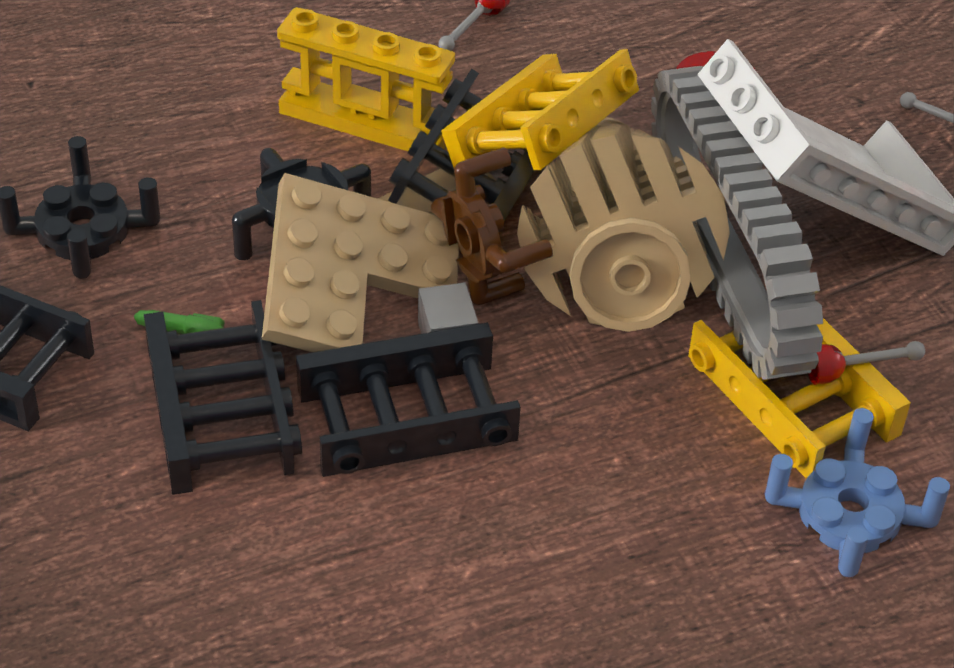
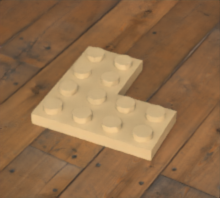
[262,173,459,352]

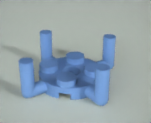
[765,408,950,577]

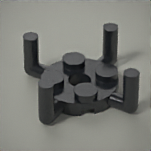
[0,136,160,279]
[232,148,371,260]

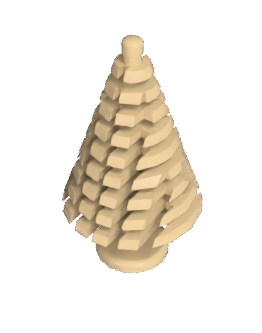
[517,117,730,332]

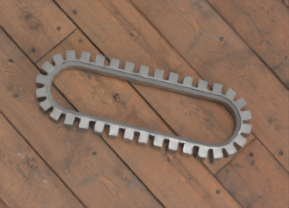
[651,66,823,380]

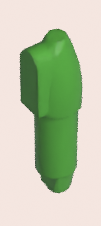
[134,310,225,334]

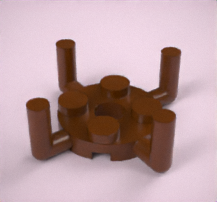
[431,147,553,305]

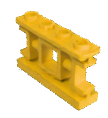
[277,7,455,151]

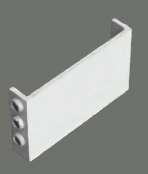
[697,39,954,256]

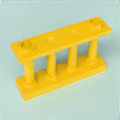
[441,49,639,170]
[688,318,911,479]

